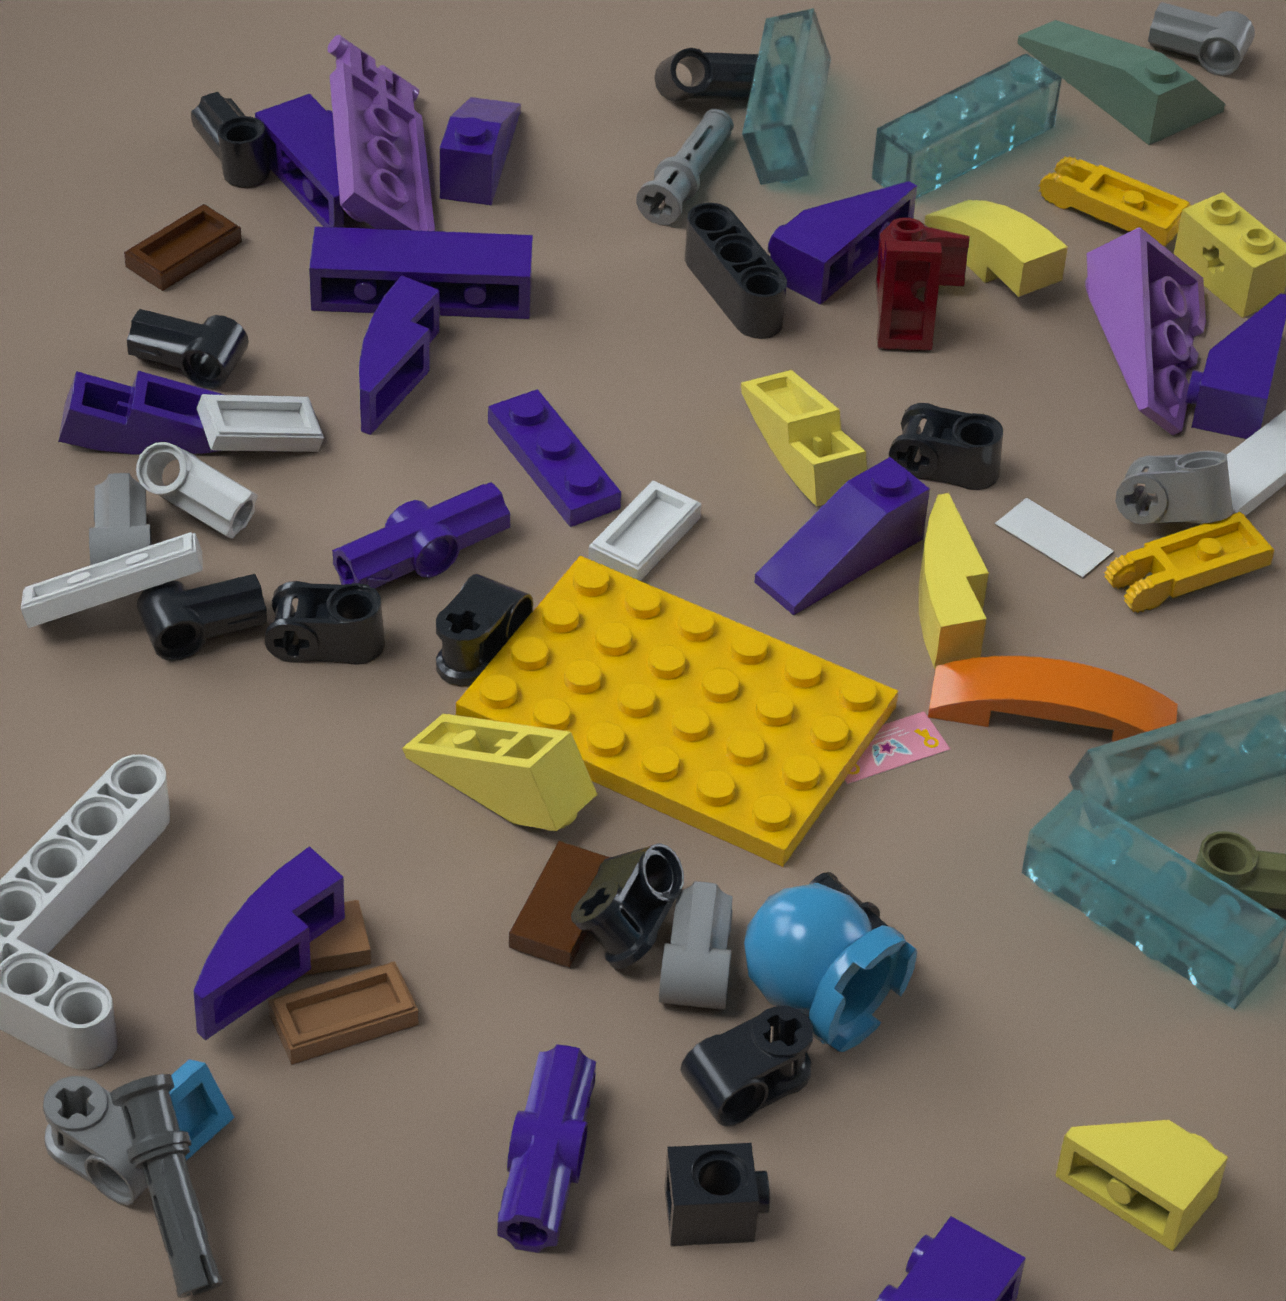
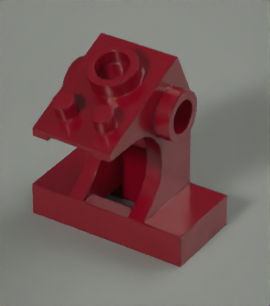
[875,218,970,350]

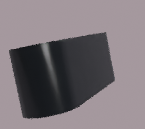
[685,202,787,339]

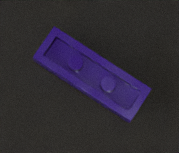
[488,389,621,527]

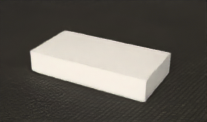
[197,394,324,452]
[588,481,702,581]

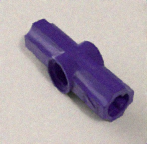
[332,482,510,588]
[497,1044,596,1253]

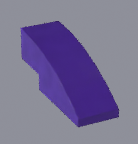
[359,275,440,435]
[58,371,225,455]
[193,846,345,1041]

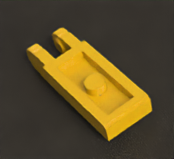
[1038,156,1191,247]
[1104,512,1275,613]

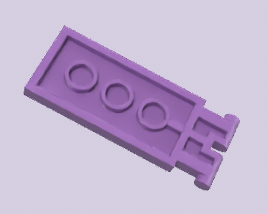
[327,35,435,231]

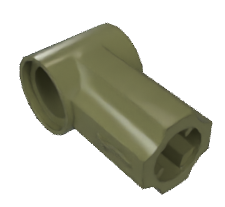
[1186,831,1286,917]

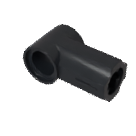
[654,48,763,102]
[191,91,270,187]
[127,309,249,389]
[136,574,267,661]

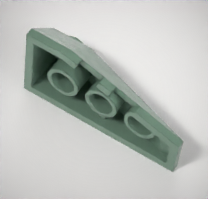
[1017,20,1225,145]

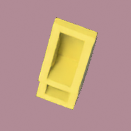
[924,200,1068,297]
[741,370,867,507]
[918,493,989,669]

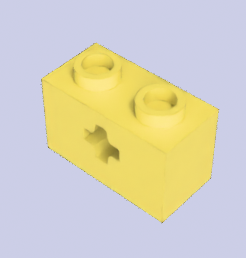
[1174,192,1286,318]

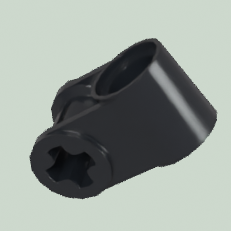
[888,403,1003,490]
[436,574,534,685]
[264,581,385,665]
[571,843,684,969]
[680,1006,813,1126]

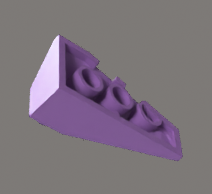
[1085,227,1206,435]

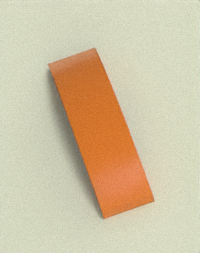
[928,656,1178,757]

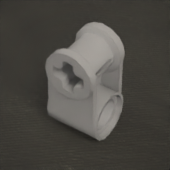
[1115,451,1233,524]
[43,1076,148,1205]

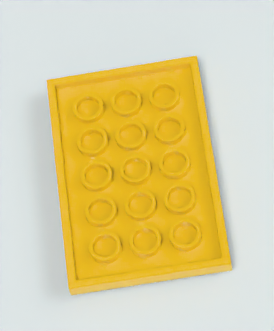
[456,555,898,867]

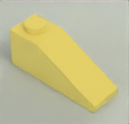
[402,713,597,831]

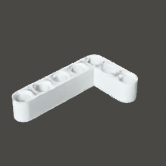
[0,754,170,1070]

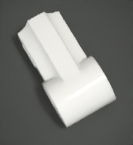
[136,442,258,539]

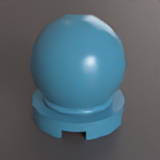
[744,883,917,1052]

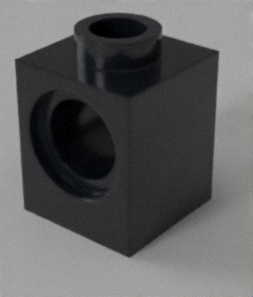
[664,1143,770,1246]

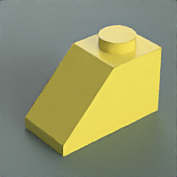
[1055,1120,1228,1251]

